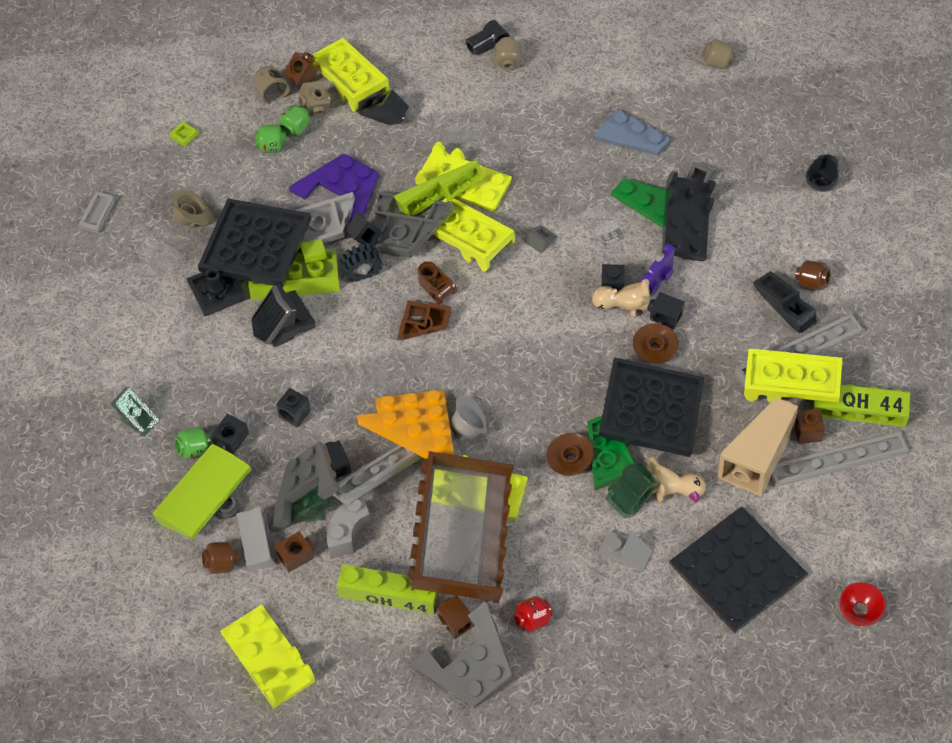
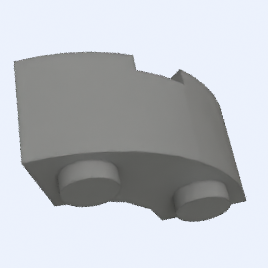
[327,495,371,559]

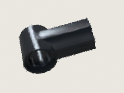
[465,20,509,55]

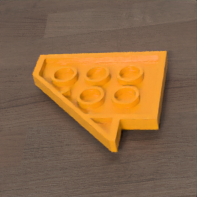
[357,390,454,459]

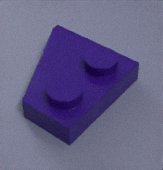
[640,243,675,295]

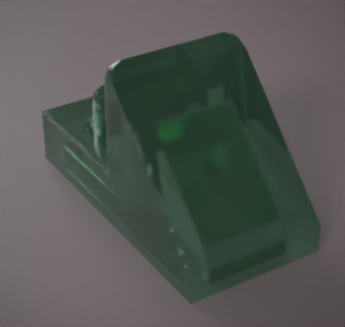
[110,387,159,437]
[291,486,330,523]

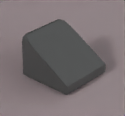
[686,162,715,183]
[524,225,557,253]

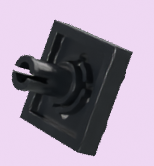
[186,268,246,317]

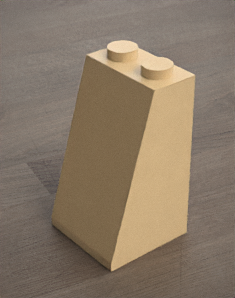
[718,398,798,497]

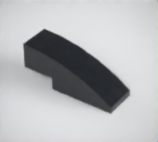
[753,271,817,334]

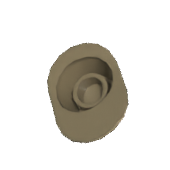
[172,189,215,227]

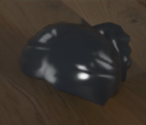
[805,154,839,192]

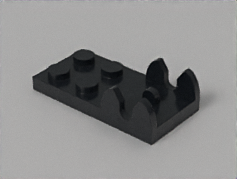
[661,171,716,261]

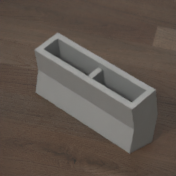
[236,506,277,572]

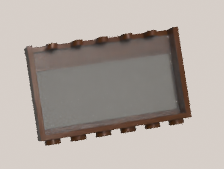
[408,451,514,604]

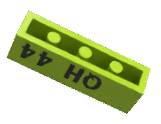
[812,384,910,427]
[337,564,439,614]

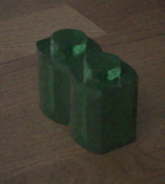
[605,463,660,518]

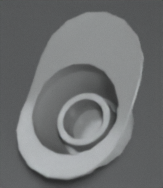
[451,395,487,441]

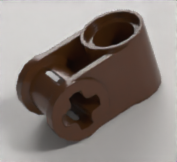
[418,261,458,304]

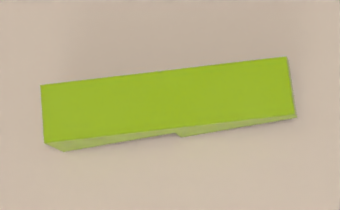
[394,160,485,216]

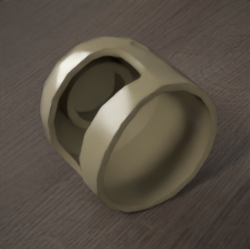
[253,66,291,104]

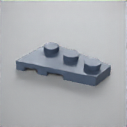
[593,109,670,156]

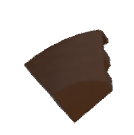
[397,300,452,340]

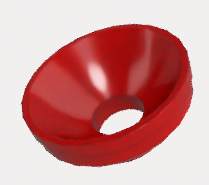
[839,582,885,627]

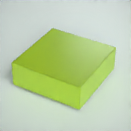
[169,121,199,147]
[300,239,327,263]

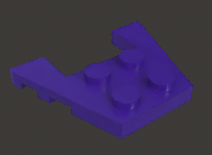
[289,153,379,223]

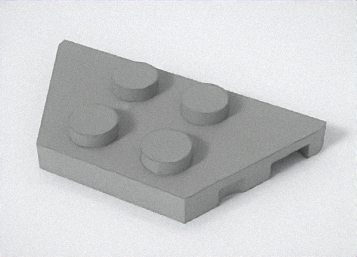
[295,192,355,244]

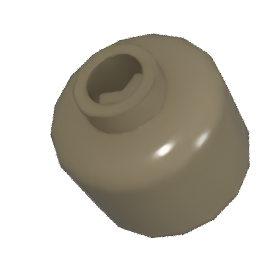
[494,37,522,70]
[702,39,735,69]

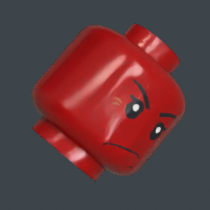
[514,596,552,632]

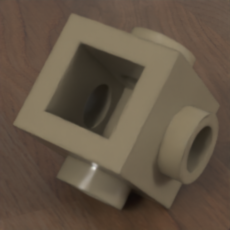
[298,81,331,116]

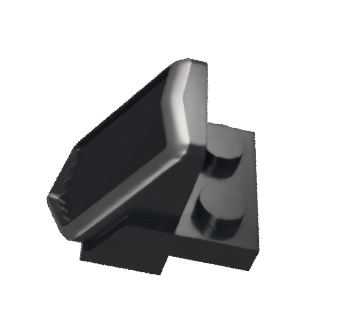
[251,284,316,347]

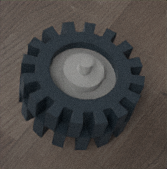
[339,243,383,282]

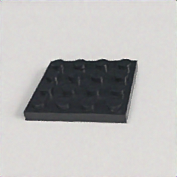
[198,198,311,287]
[598,357,704,457]
[669,506,808,633]

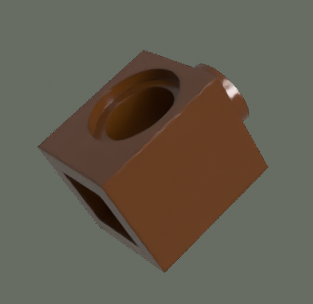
[283,52,321,86]
[795,409,825,444]
[274,531,315,573]
[437,596,475,639]

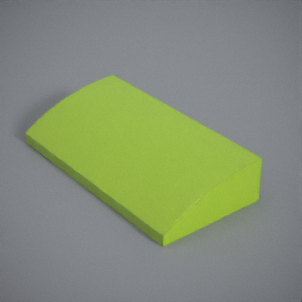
[249,249,340,301]
[152,444,252,540]

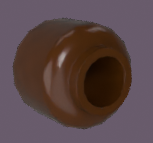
[795,260,831,291]
[202,542,239,574]

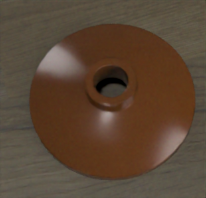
[633,323,679,364]
[547,433,594,476]

